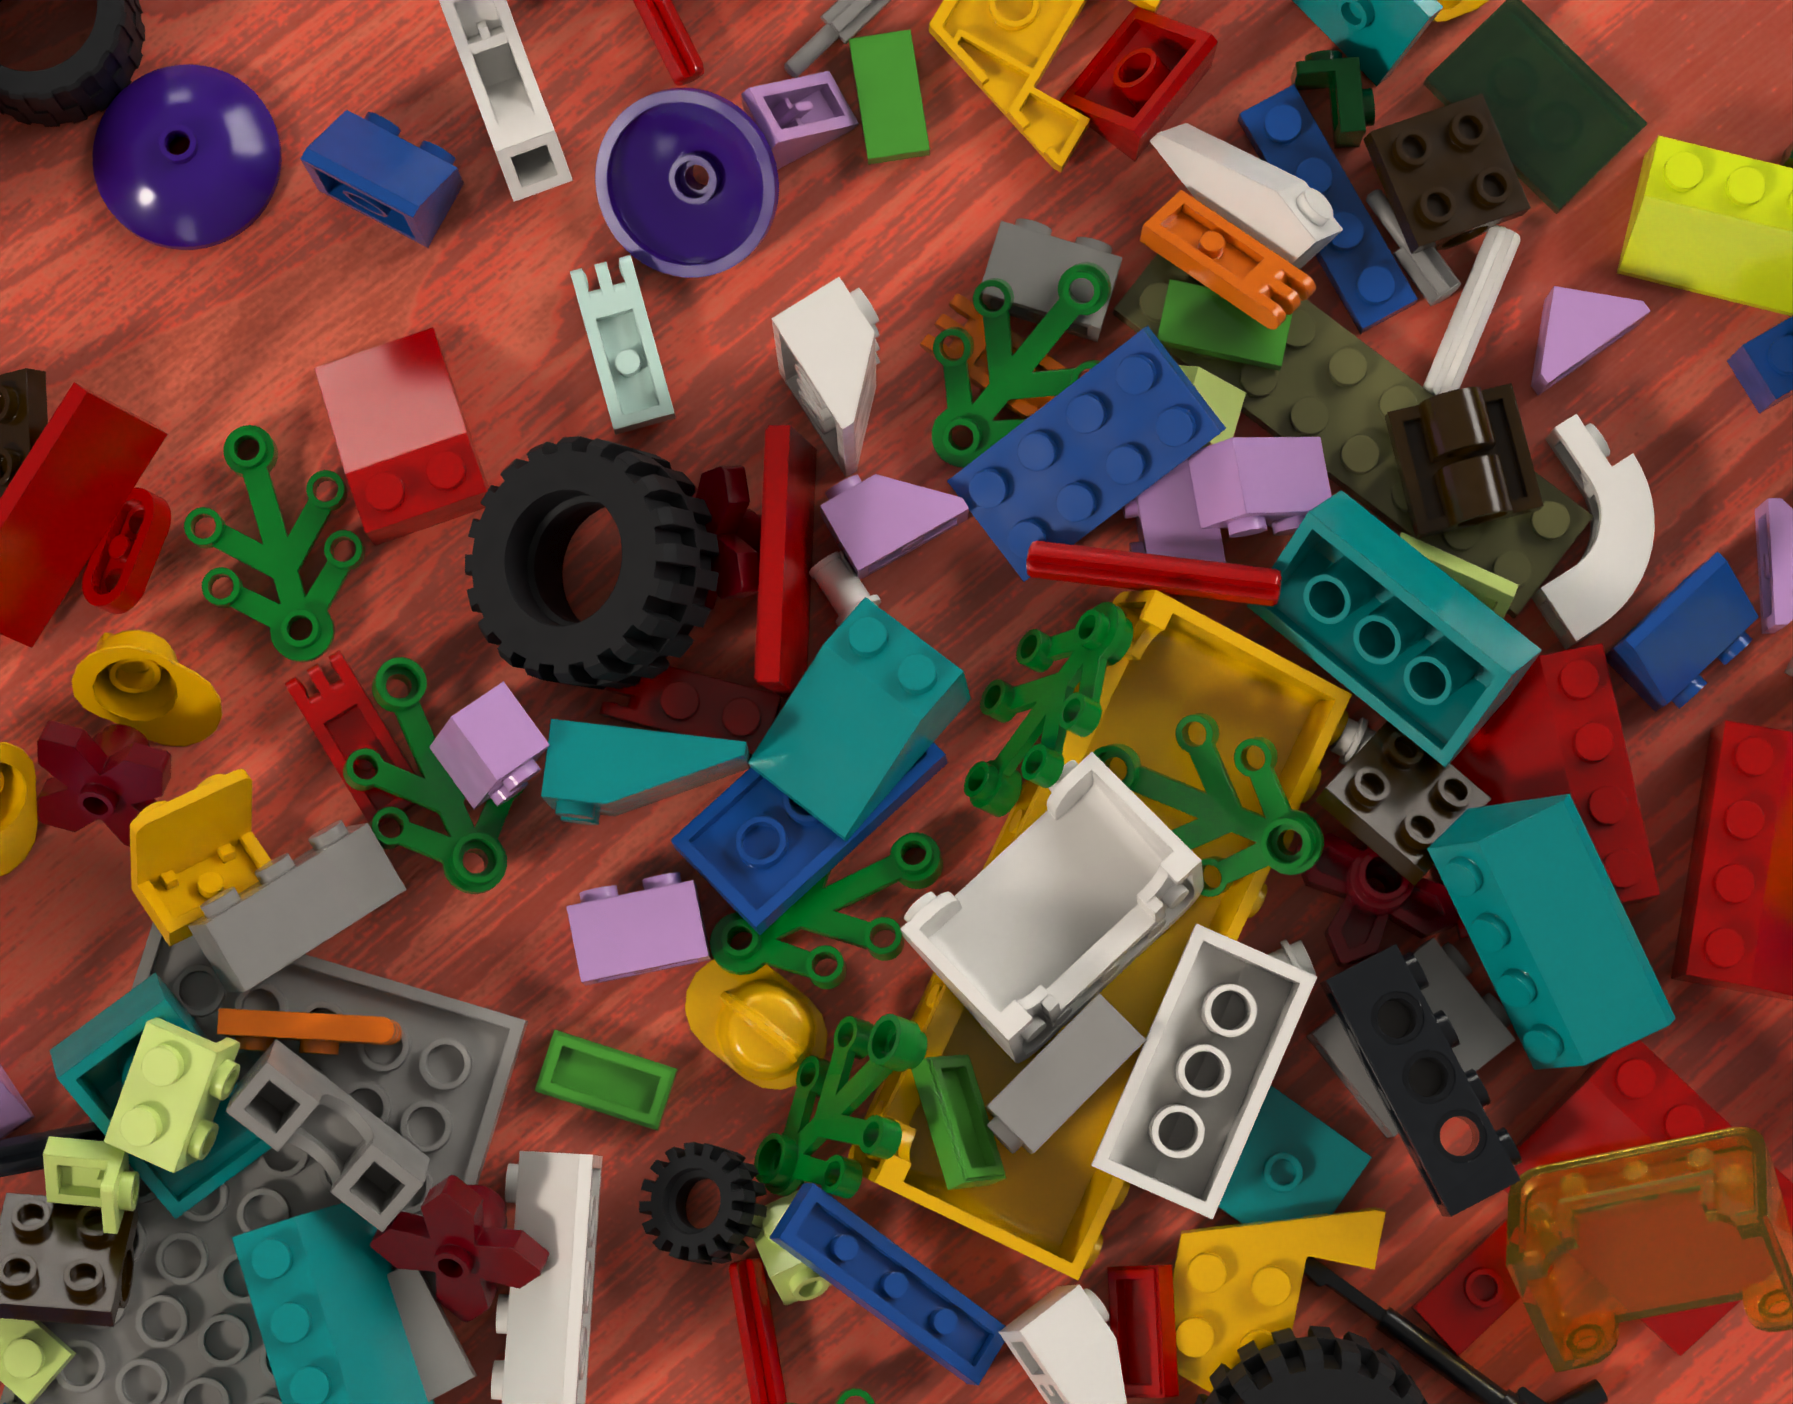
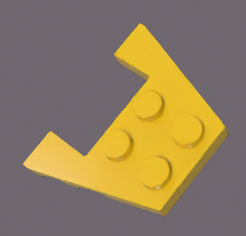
[929,0,1163,173]
[1173,1207,1386,1393]

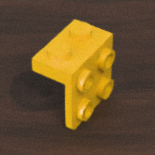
[130,769,271,947]

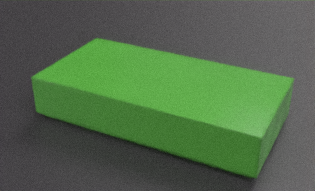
[849,29,930,165]
[1157,279,1293,371]
[535,1030,678,1131]
[911,1054,1006,1190]

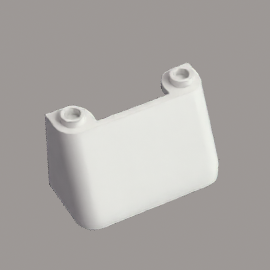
[900,752,1204,1063]

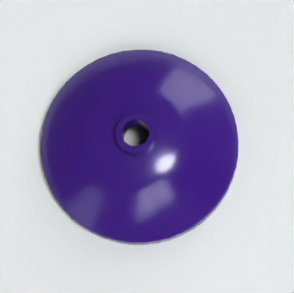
[92,64,282,250]
[595,88,779,278]

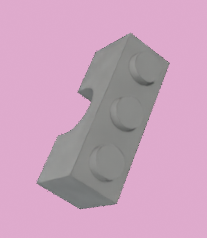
[225,1039,430,1232]

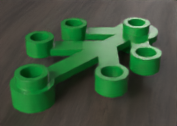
[932,262,1111,467]
[184,425,365,662]
[964,602,1134,817]
[343,657,525,894]
[1093,713,1324,897]
[710,832,943,989]
[754,1014,927,1199]

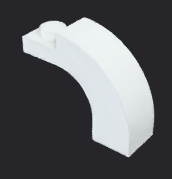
[439,0,573,202]
[1531,413,1655,650]

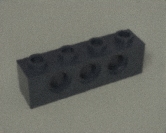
[1320,944,1522,1217]

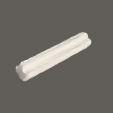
[1423,225,1521,396]

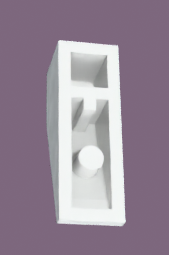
[1150,123,1343,269]
[999,1284,1127,1404]

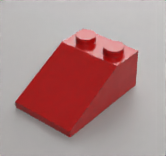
[314,327,489,546]

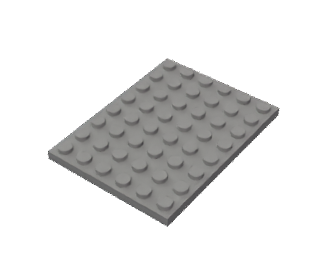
[0,923,528,1404]

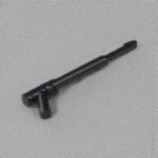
[1304,1257,1608,1404]

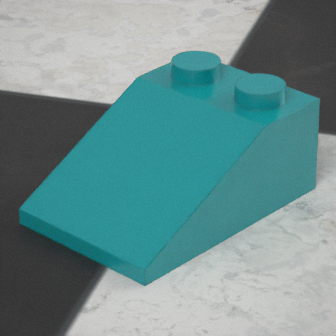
[748,597,971,842]
[541,719,751,825]
[49,972,272,1219]

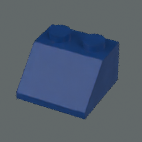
[300,110,464,248]
[1605,551,1759,712]

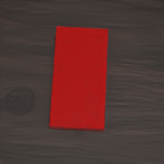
[0,382,168,648]
[754,425,817,699]

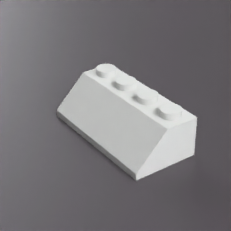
[771,277,880,477]
[1091,923,1317,1219]
[491,1151,603,1404]

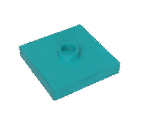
[1292,0,1443,86]
[1218,1085,1372,1224]

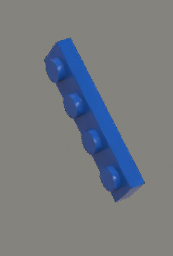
[1238,84,1418,334]
[769,1183,1006,1385]

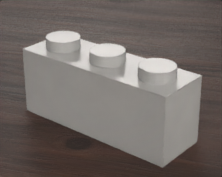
[188,820,407,993]

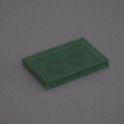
[1423,0,1648,214]

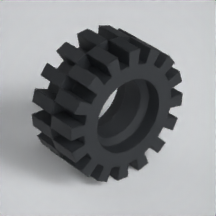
[639,1142,767,1265]

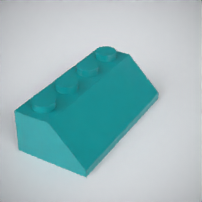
[1247,490,1542,767]
[1427,794,1676,1070]
[232,1203,435,1404]

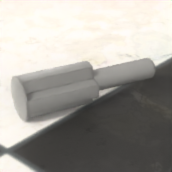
[784,0,892,78]
[1366,189,1461,306]

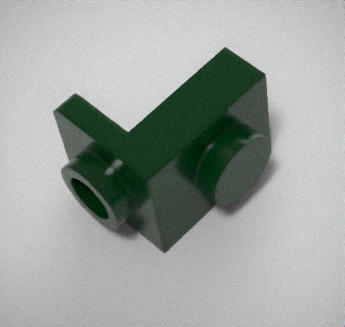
[1291,50,1375,149]

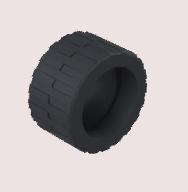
[0,0,145,127]

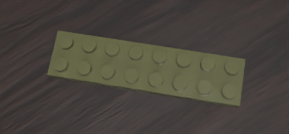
[1113,253,1593,618]

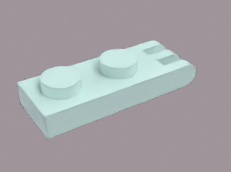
[570,255,676,435]

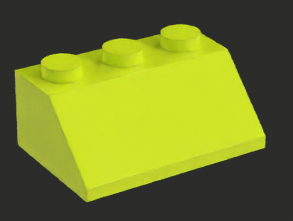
[1617,135,1793,316]

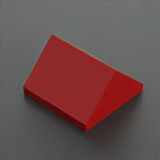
[1059,6,1218,162]

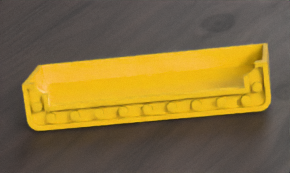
[848,590,1352,1280]

